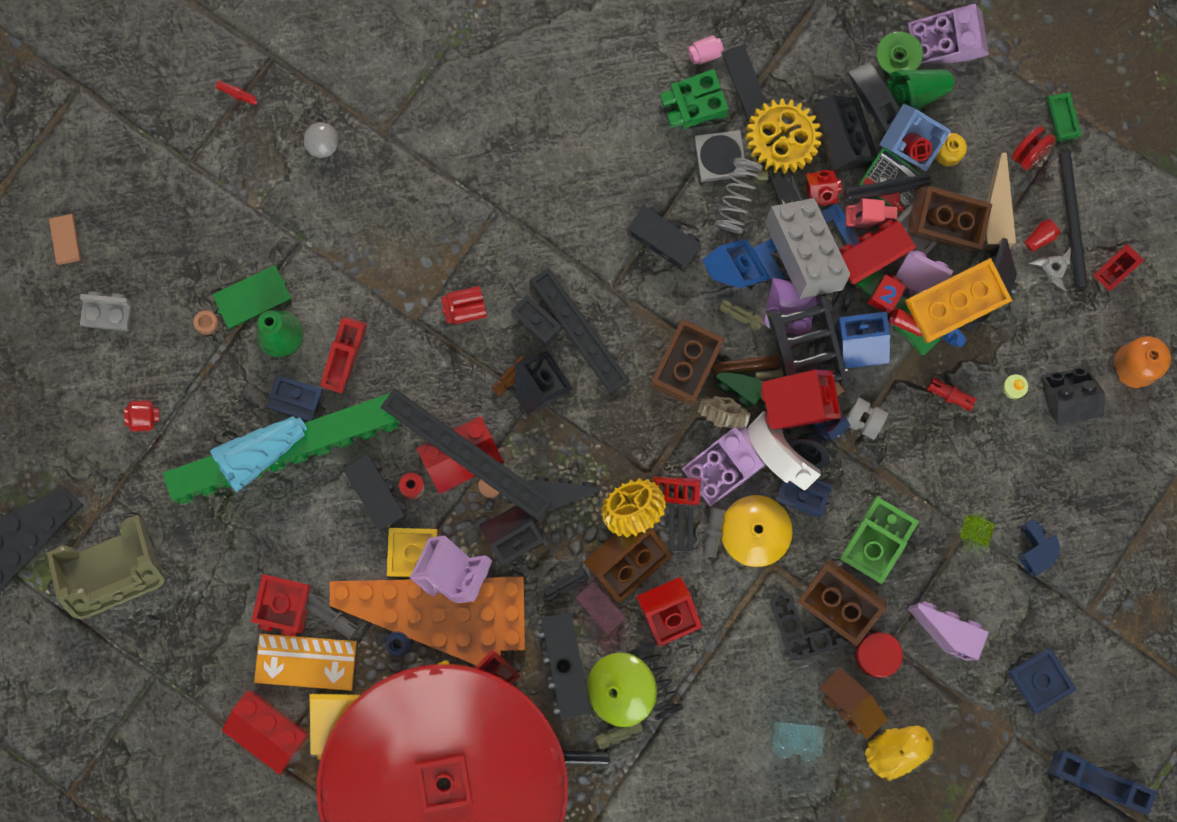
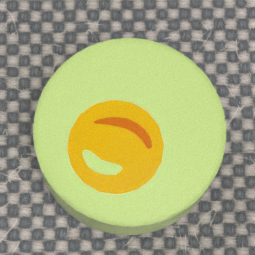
[1003,375,1028,399]

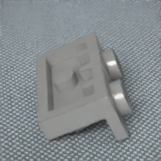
[80,291,133,331]

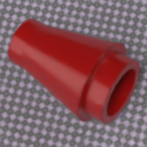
[1024,219,1060,252]

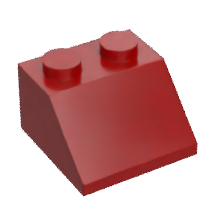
[636,577,702,647]

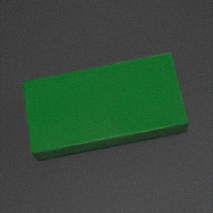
[1046,92,1081,142]

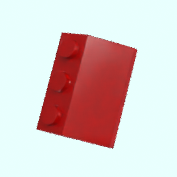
[839,219,916,284]
[416,416,504,494]
[222,690,310,775]

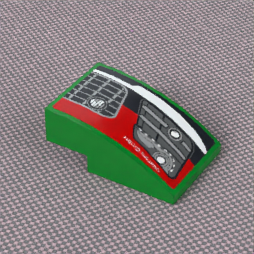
[858,147,934,216]

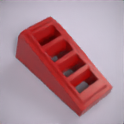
[653,477,701,505]

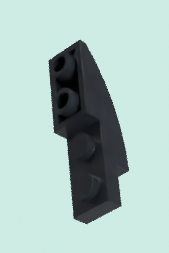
[848,61,900,137]

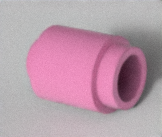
[688,35,723,65]

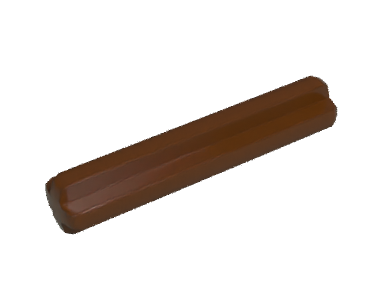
[712,354,781,376]

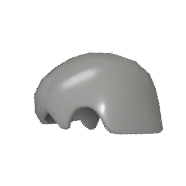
[304,122,339,158]

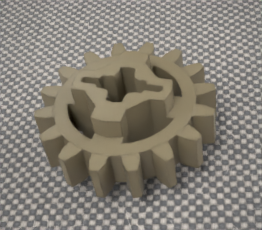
[698,396,750,429]

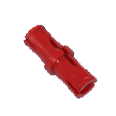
[927,377,977,412]

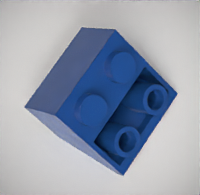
[835,312,890,369]

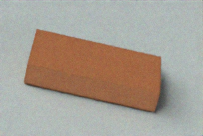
[49,214,82,265]

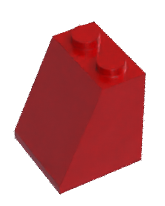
[761,370,841,430]

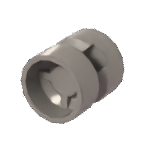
[847,397,888,440]

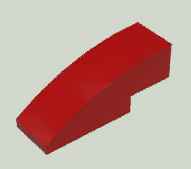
[320,317,368,394]

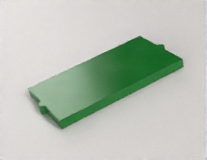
[213,265,292,329]

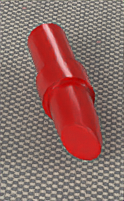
[216,80,257,105]

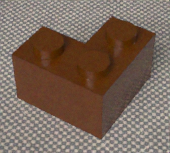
[819,668,888,740]

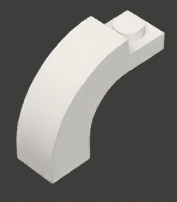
[748,411,821,491]

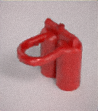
[441,286,487,324]
[887,307,922,336]

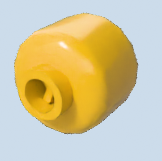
[935,133,967,167]

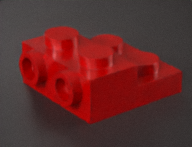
[251,574,311,637]

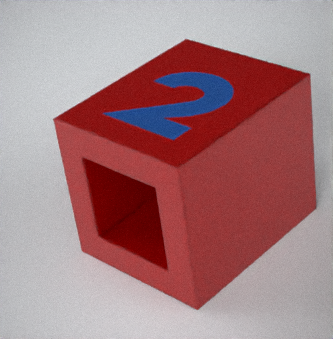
[867,275,906,315]

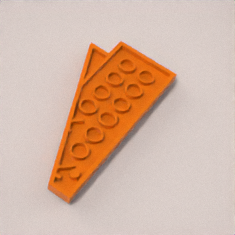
[330,577,525,665]

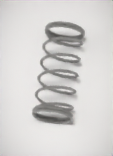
[714,158,763,234]

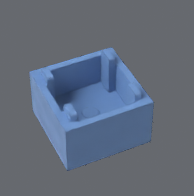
[879,104,951,172]

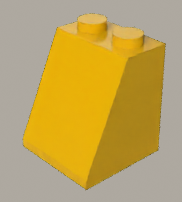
[310,694,360,760]

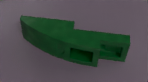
[714,373,798,429]

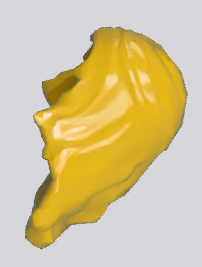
[865,725,933,781]

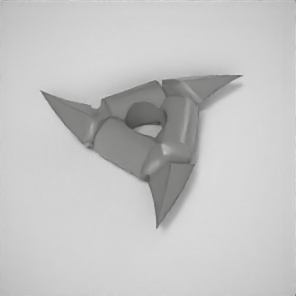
[1029,246,1071,292]

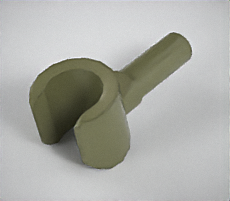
[750,153,768,184]

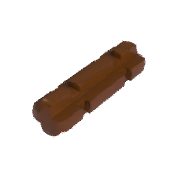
[491,356,526,396]

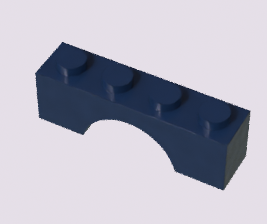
[1047,750,1157,815]

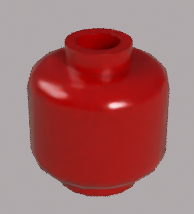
[124,400,159,432]

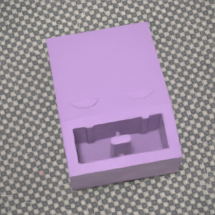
[908,4,989,66]
[682,426,766,507]
[908,601,989,661]

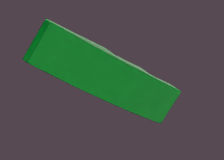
[857,270,940,355]

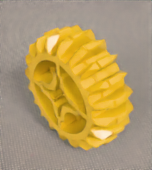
[601,478,666,538]

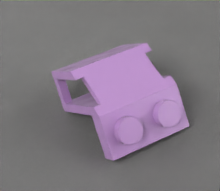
[410,535,492,603]

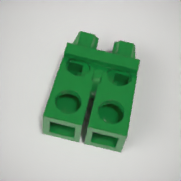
[660,69,729,129]

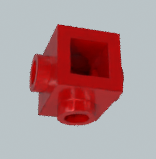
[806,170,842,206]

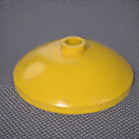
[721,495,793,567]

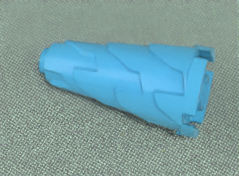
[210,416,307,492]

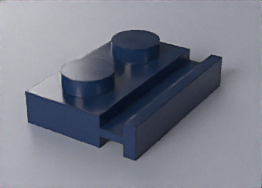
[266,375,323,422]
[775,479,832,519]

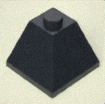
[988,238,1018,296]
[515,351,573,416]

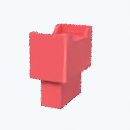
[846,198,897,229]

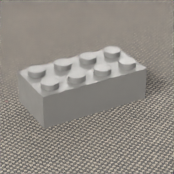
[765,198,850,299]

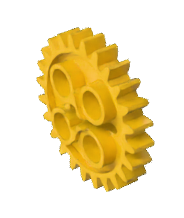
[745,98,822,174]

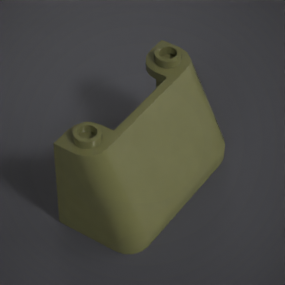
[47,515,165,619]

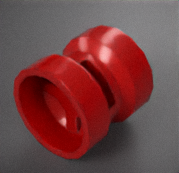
[902,132,932,161]

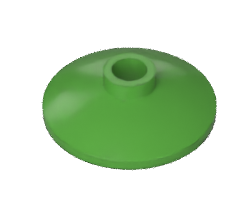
[876,32,923,74]

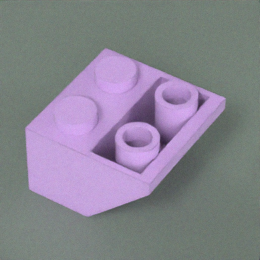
[894,250,953,297]

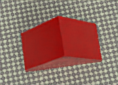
[1093,244,1144,292]
[475,649,521,685]

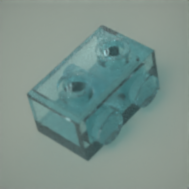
[770,722,825,761]

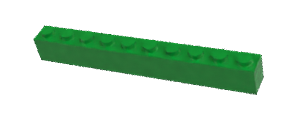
[162,393,402,504]

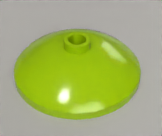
[587,653,657,727]

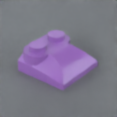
[763,278,817,335]

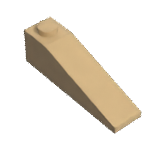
[982,152,1016,250]

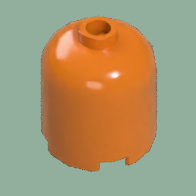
[1113,336,1171,388]

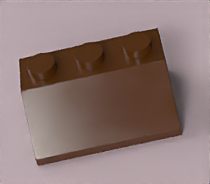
[583,528,673,604]
[797,558,887,646]

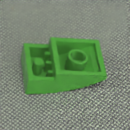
[840,495,919,584]

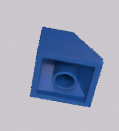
[702,239,770,288]

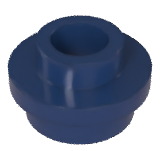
[385,631,410,656]

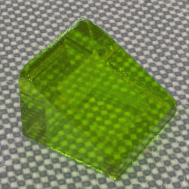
[960,515,995,546]

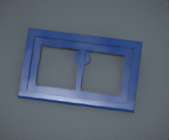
[753,203,859,282]

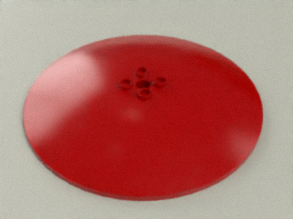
[317,664,568,822]

